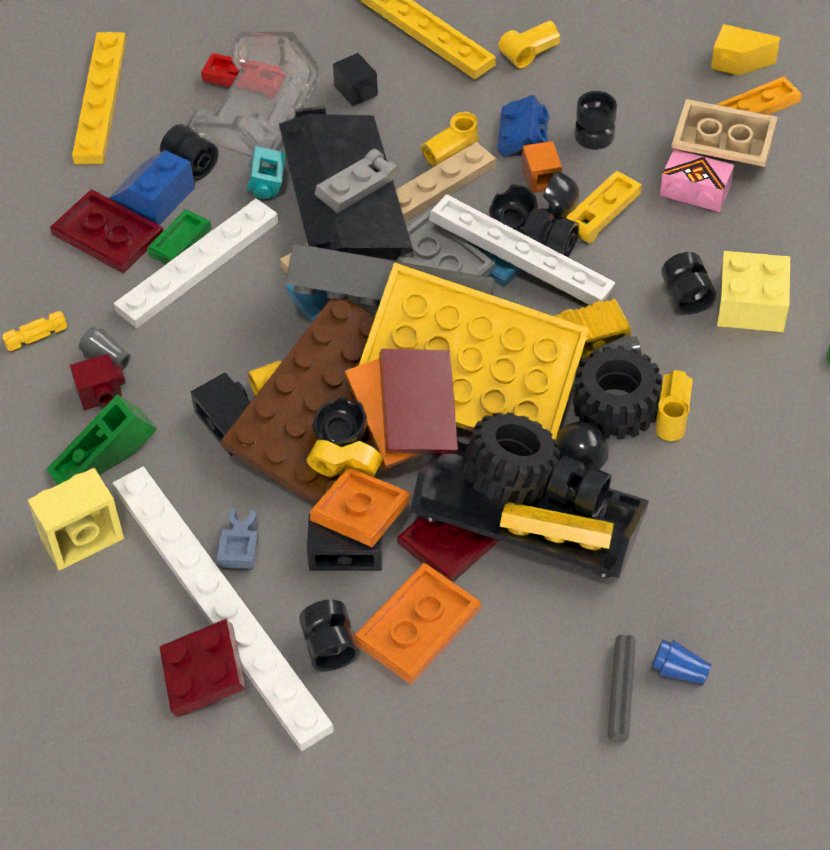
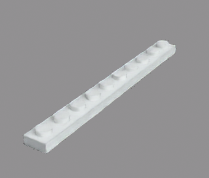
[113,466,334,752]

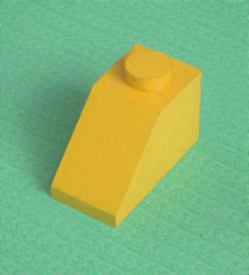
[711,24,781,76]

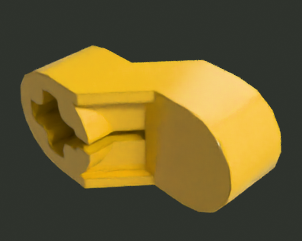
[307,440,383,478]

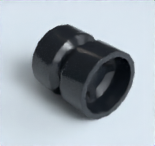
[575,91,617,150]
[160,124,219,180]
[522,208,579,258]
[661,252,717,315]
[546,455,612,517]
[299,599,359,671]

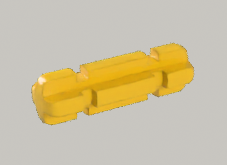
[2,311,67,351]

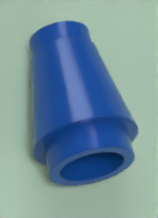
[651,639,712,685]

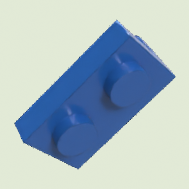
[497,94,550,157]

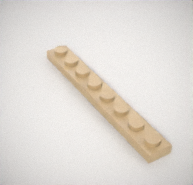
[280,142,496,273]

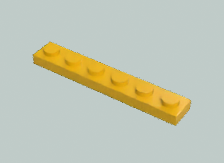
[359,0,496,79]
[72,32,127,164]

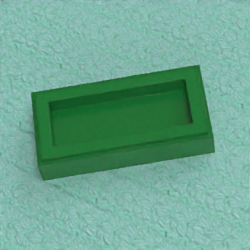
[147,209,212,264]

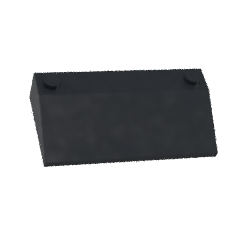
[279,114,414,260]
[410,441,649,578]

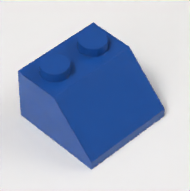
[109,150,195,225]

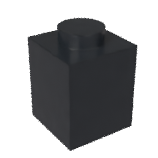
[333,53,378,106]

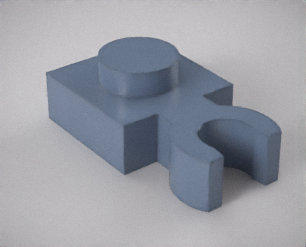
[216,508,259,570]

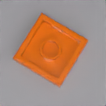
[310,467,410,547]

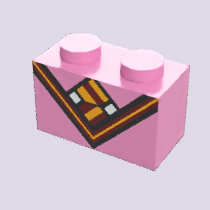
[660,149,734,212]

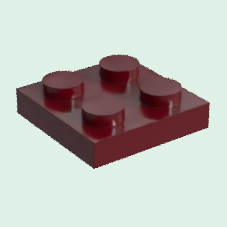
[159,618,246,717]

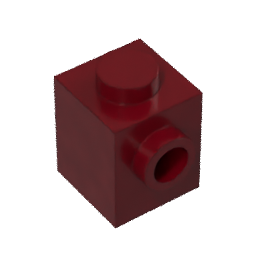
[70,353,126,411]

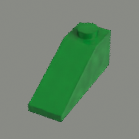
[46,395,157,485]

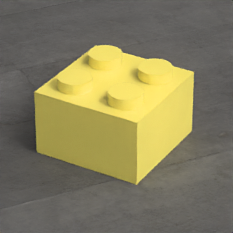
[717,251,790,332]
[28,468,124,571]

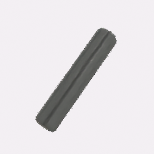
[608,634,636,742]

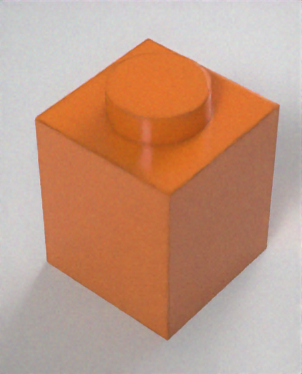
[522,141,562,193]

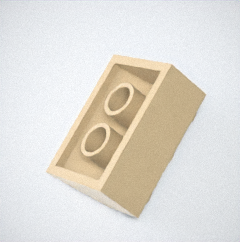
[671,99,778,167]

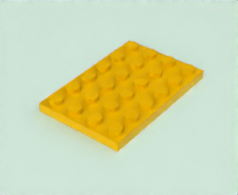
[350,262,589,439]

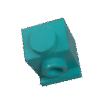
[246,146,285,199]

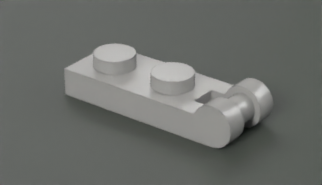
[315,149,400,213]

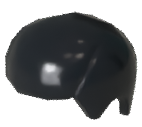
[541,171,580,220]
[489,184,538,233]
[312,397,367,447]
[556,421,609,469]

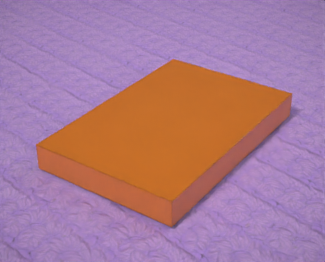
[344,347,423,469]
[355,563,481,685]

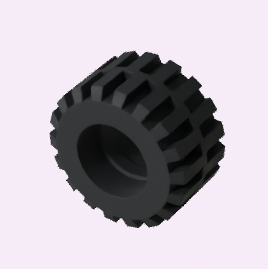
[573,346,662,439]
[462,412,560,505]

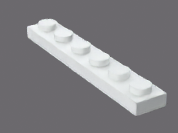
[429,194,615,305]
[113,199,279,328]

